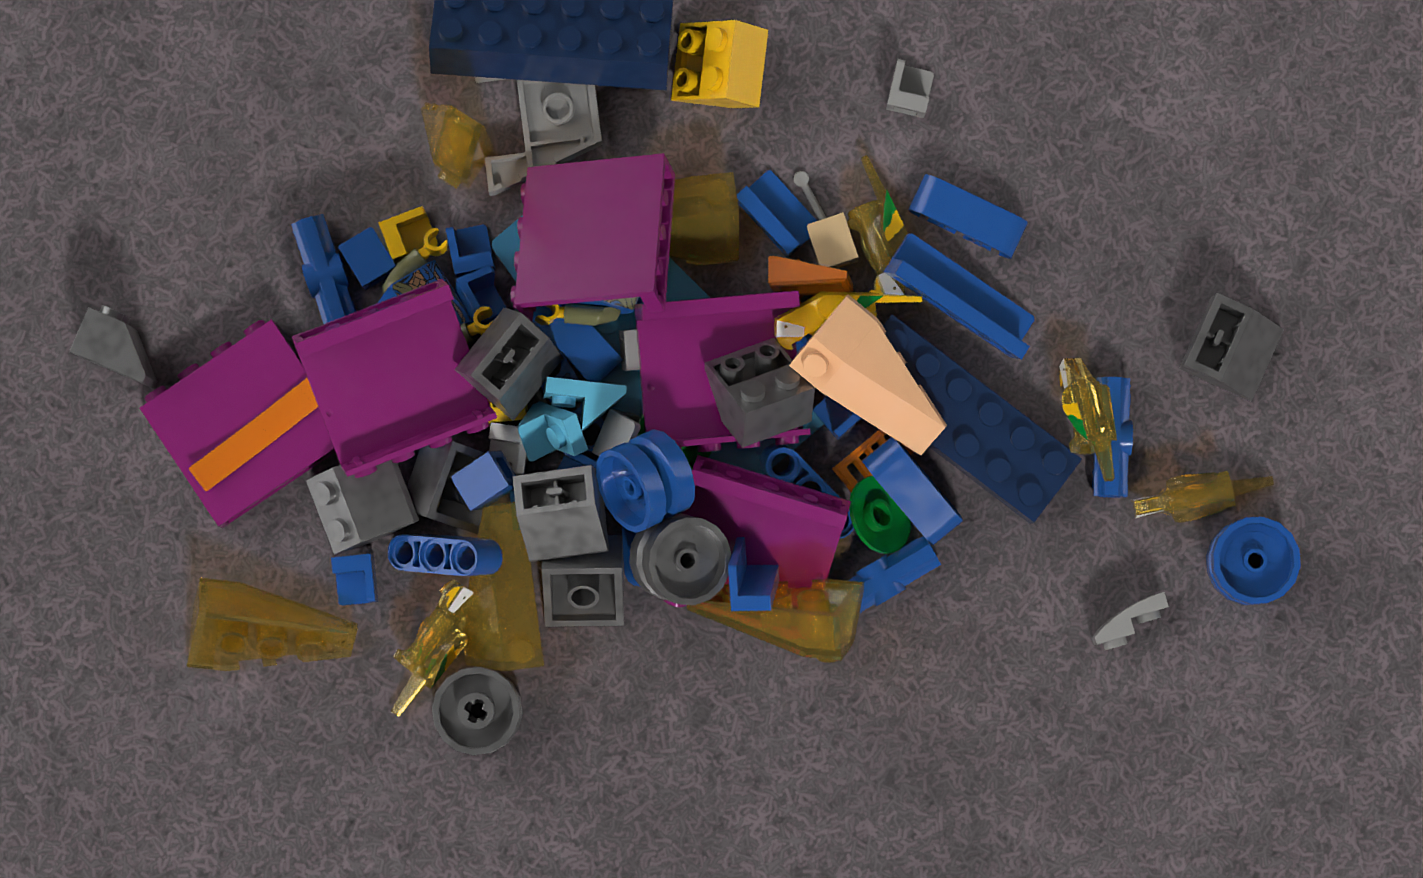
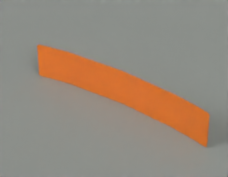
[189,378,318,491]

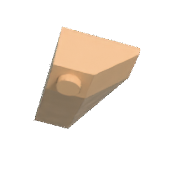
[789,294,947,455]

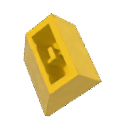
[671,20,768,108]

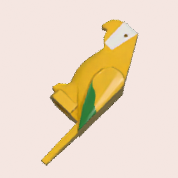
[774,291,922,350]

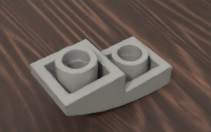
[1091,592,1169,650]

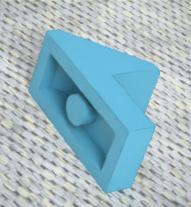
[543,377,627,432]
[518,401,588,462]

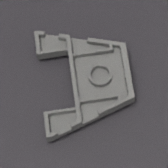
[475,77,603,196]

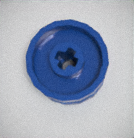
[596,429,695,533]
[1206,517,1301,605]

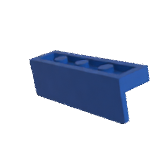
[884,233,1035,360]

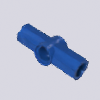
[291,214,356,324]
[1090,377,1133,498]
[822,536,941,625]

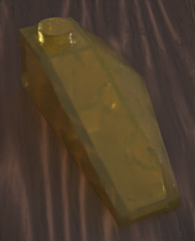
[421,102,494,189]
[669,172,739,265]
[460,502,544,671]
[187,578,358,671]
[687,579,864,663]

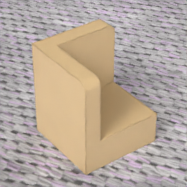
[807,212,859,269]

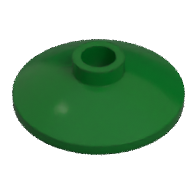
[849,476,911,554]

